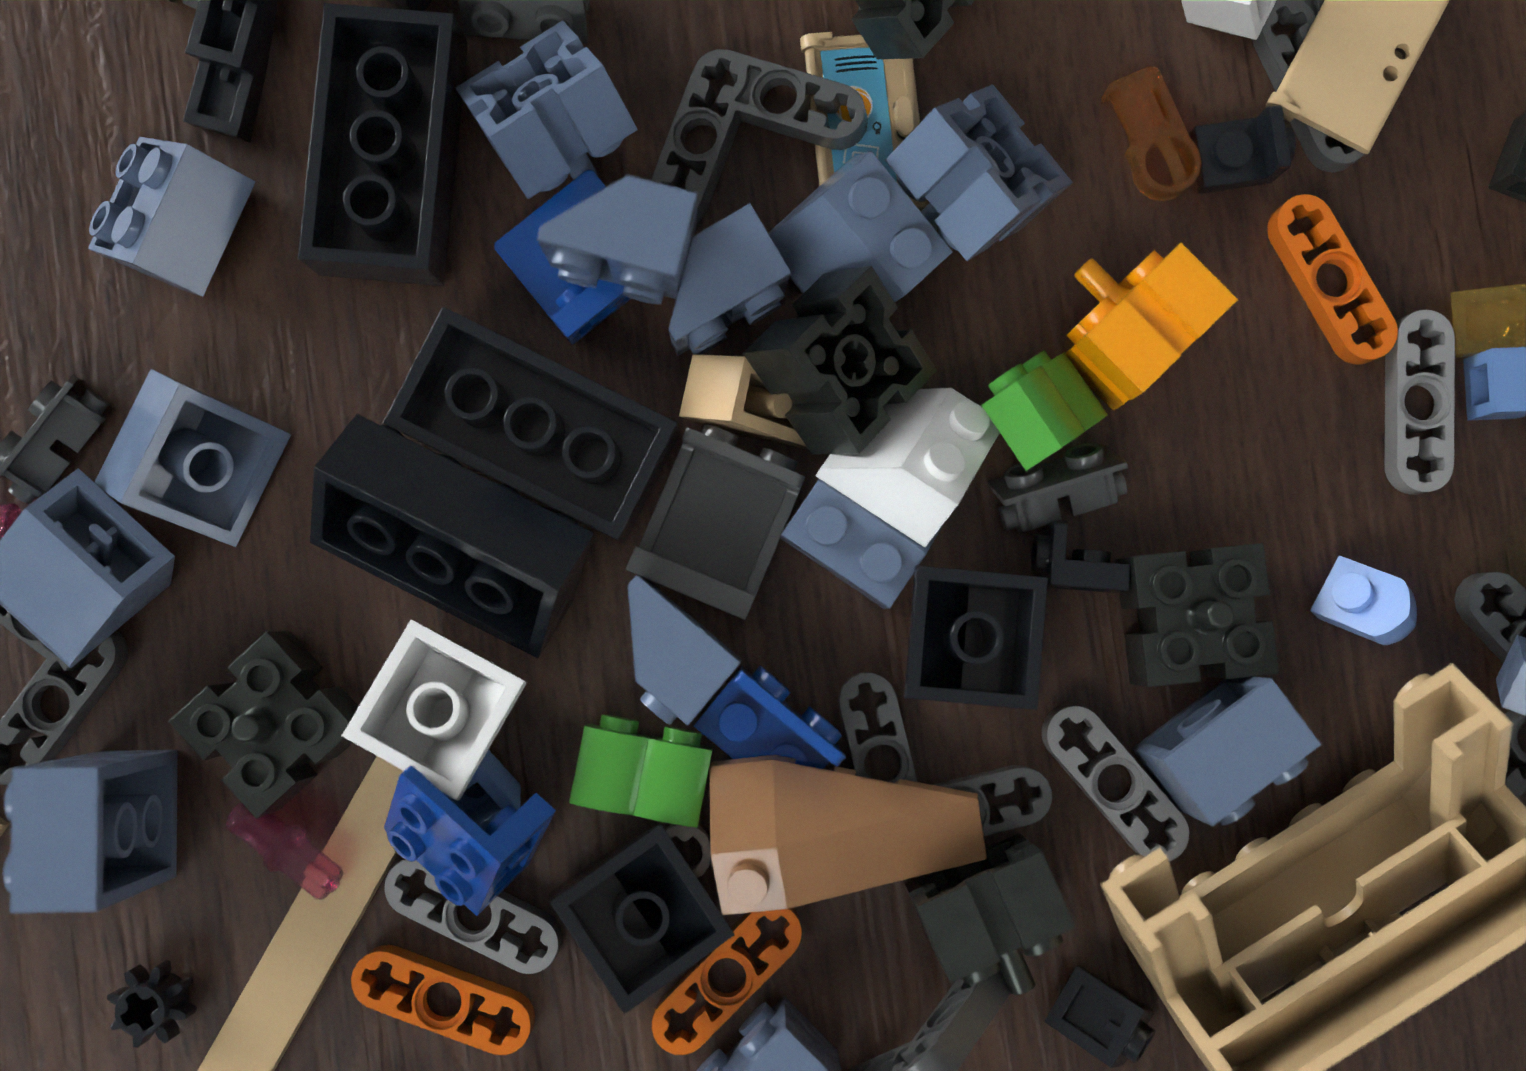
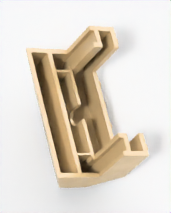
[1101,664,1526,1071]

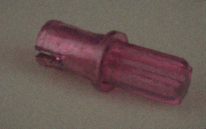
[226,802,344,900]

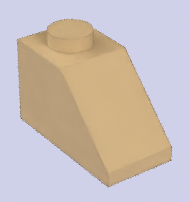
[679,354,809,450]

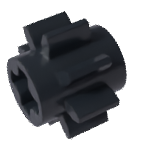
[107,960,197,1048]

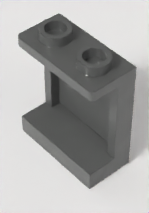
[625,423,805,620]

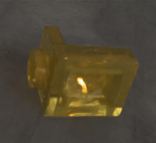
[1451,283,1526,358]

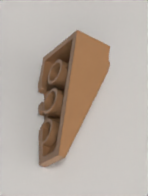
[709,755,987,915]

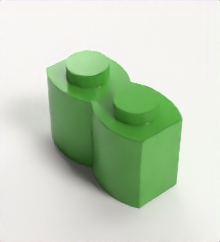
[981,350,1108,471]
[569,714,713,828]

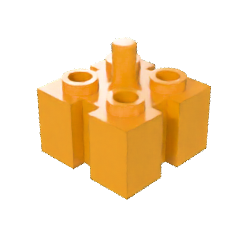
[1066,243,1238,411]

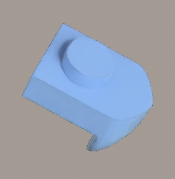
[1310,555,1417,645]

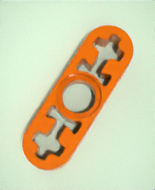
[1267,194,1398,365]
[652,908,802,1055]
[351,945,535,1055]

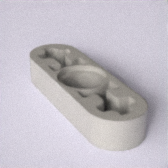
[1384,310,1455,495]
[1041,704,1189,861]
[384,859,562,974]

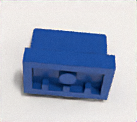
[494,170,631,345]
[694,666,846,769]
[384,766,556,916]

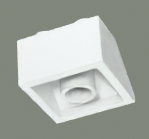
[816,388,1000,547]
[342,620,526,801]

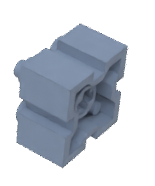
[456,20,638,199]
[885,85,1073,261]

